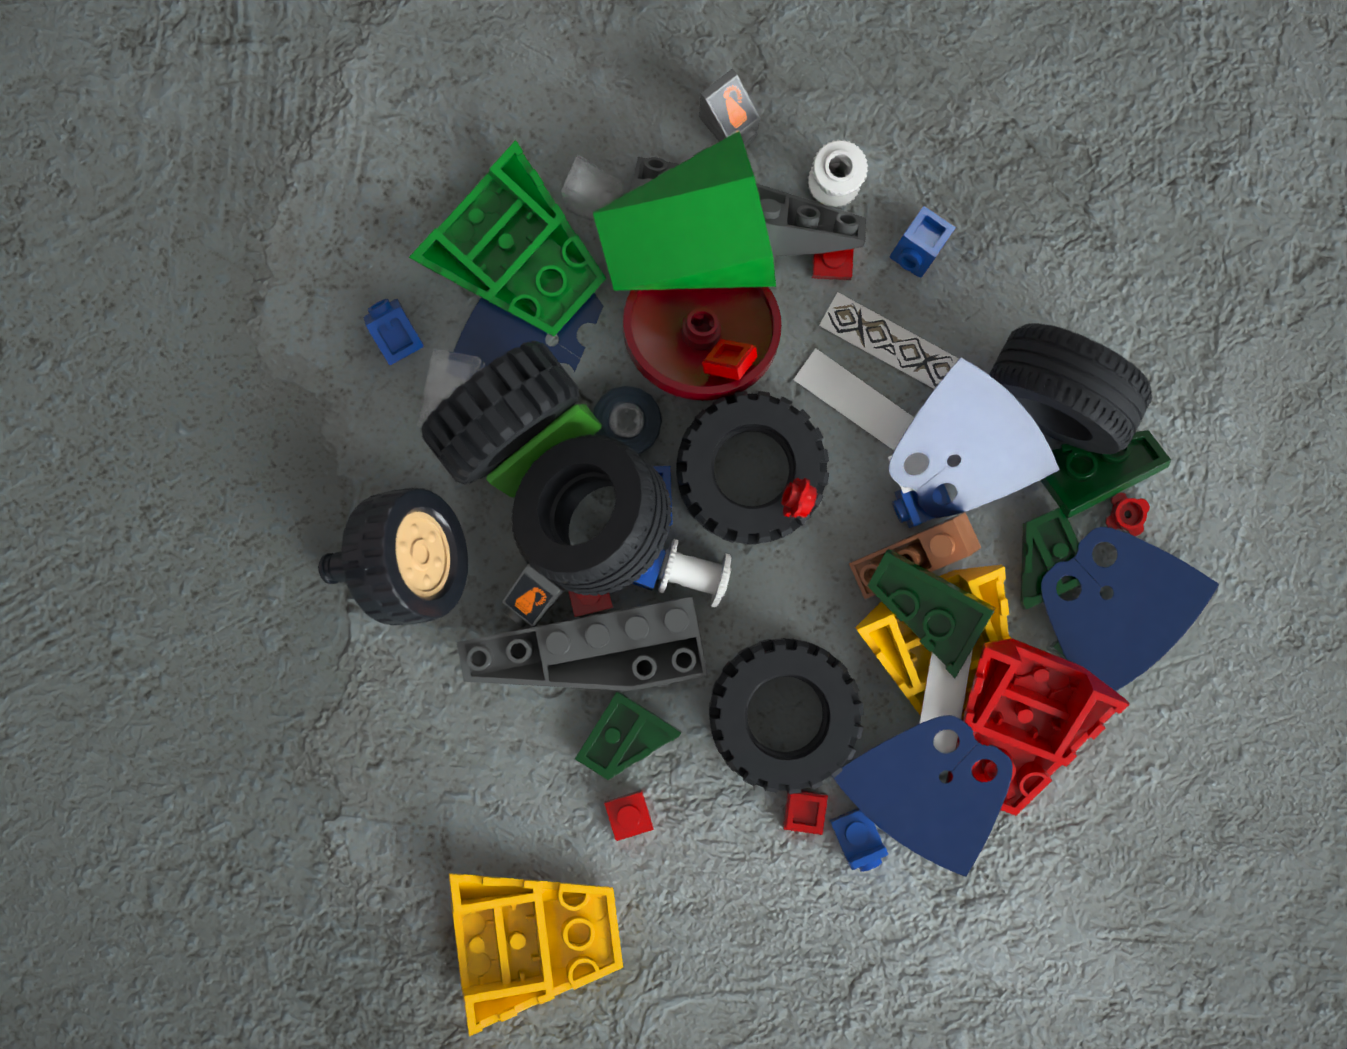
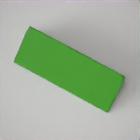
[486,404,602,497]

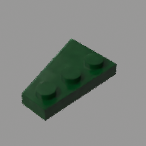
[1040,430,1171,519]
[867,549,996,678]

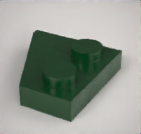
[1020,507,1093,610]
[575,691,682,780]

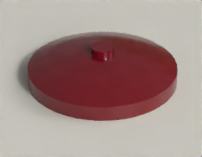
[623,287,782,401]

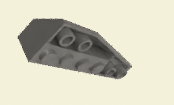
[631,157,866,256]
[457,596,708,691]

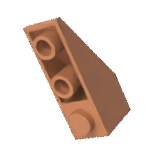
[849,512,981,599]

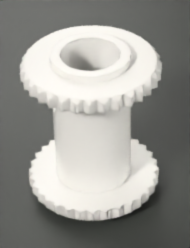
[807,139,868,208]
[658,539,731,607]

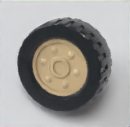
[318,488,468,626]

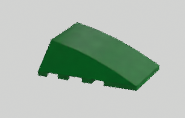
[592,130,776,291]
[409,140,606,337]

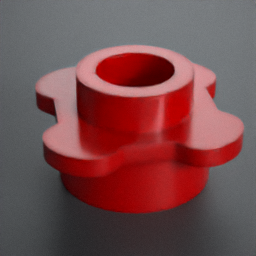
[781,478,817,518]
[1105,493,1150,536]

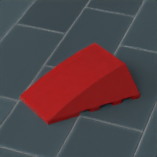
[945,638,1130,816]

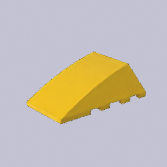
[855,564,1011,739]
[449,873,623,1037]

